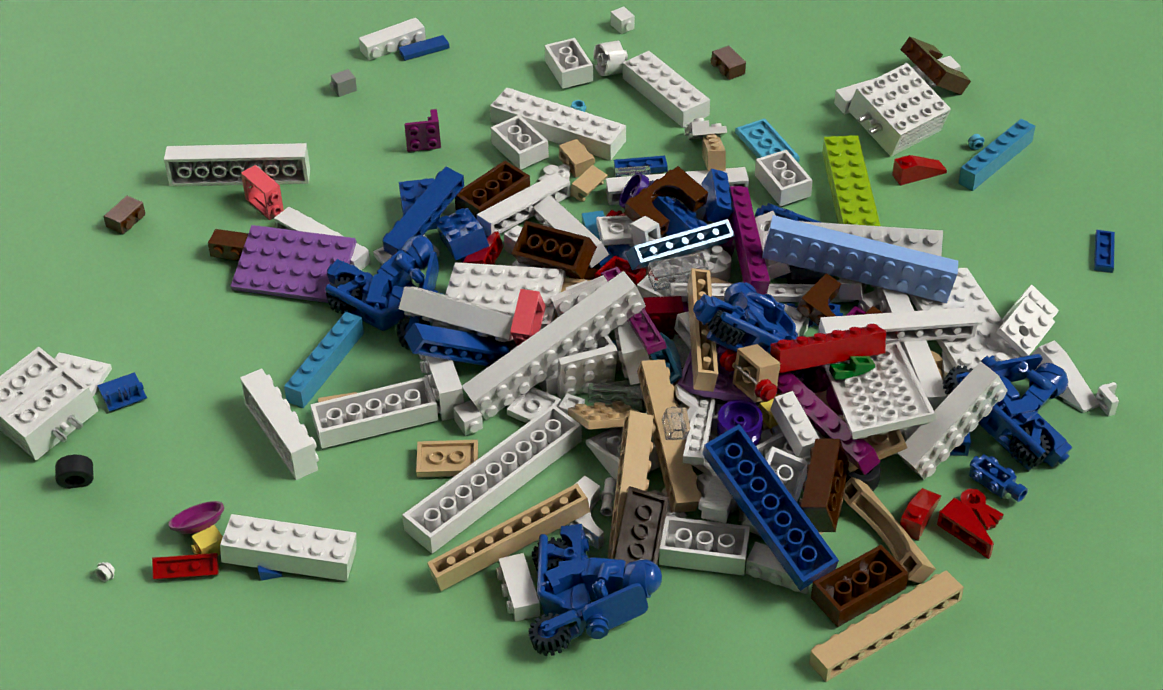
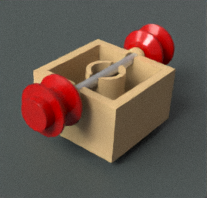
[719,344,780,403]

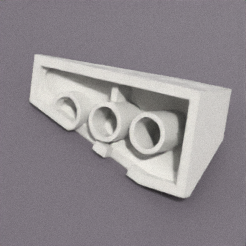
[1031,340,1100,413]

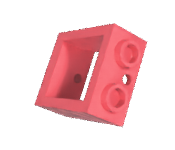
[241,165,284,220]
[510,289,546,346]

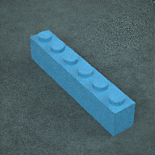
[958,119,1035,191]
[625,219,735,271]
[284,312,364,408]

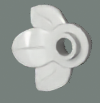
[538,164,570,181]

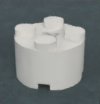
[593,41,628,76]
[694,245,731,282]

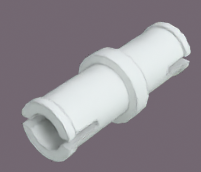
[600,477,617,516]

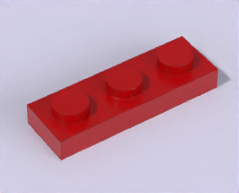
[152,553,219,580]

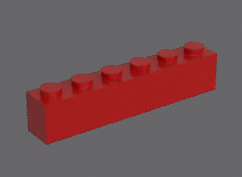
[770,324,886,373]

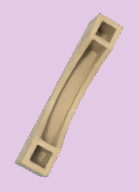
[843,477,936,584]

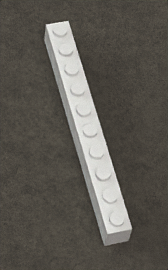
[871,285,949,411]

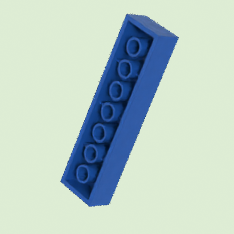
[702,424,839,591]

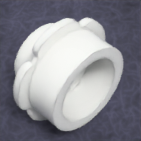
[95,562,115,582]

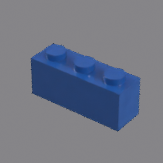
[701,168,734,223]

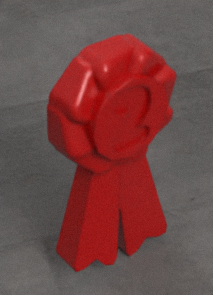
[960,489,1004,530]

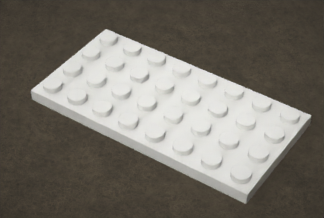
[908,268,1022,370]
[823,341,936,439]

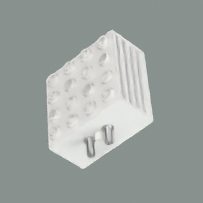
[848,63,951,157]
[0,347,99,460]

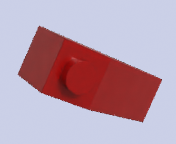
[892,155,947,186]
[463,231,504,265]
[900,488,942,541]
[937,498,994,559]

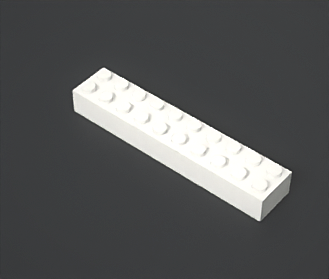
[462,271,646,420]
[402,405,582,554]

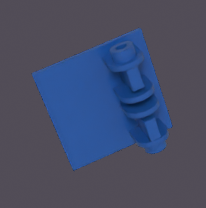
[97,372,147,412]

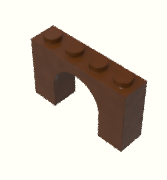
[900,36,971,95]
[624,166,708,236]
[796,273,883,326]

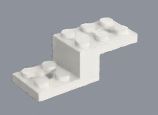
[996,285,1059,357]

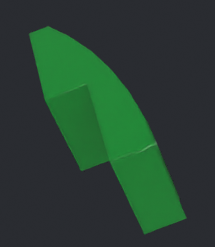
[829,356,875,379]

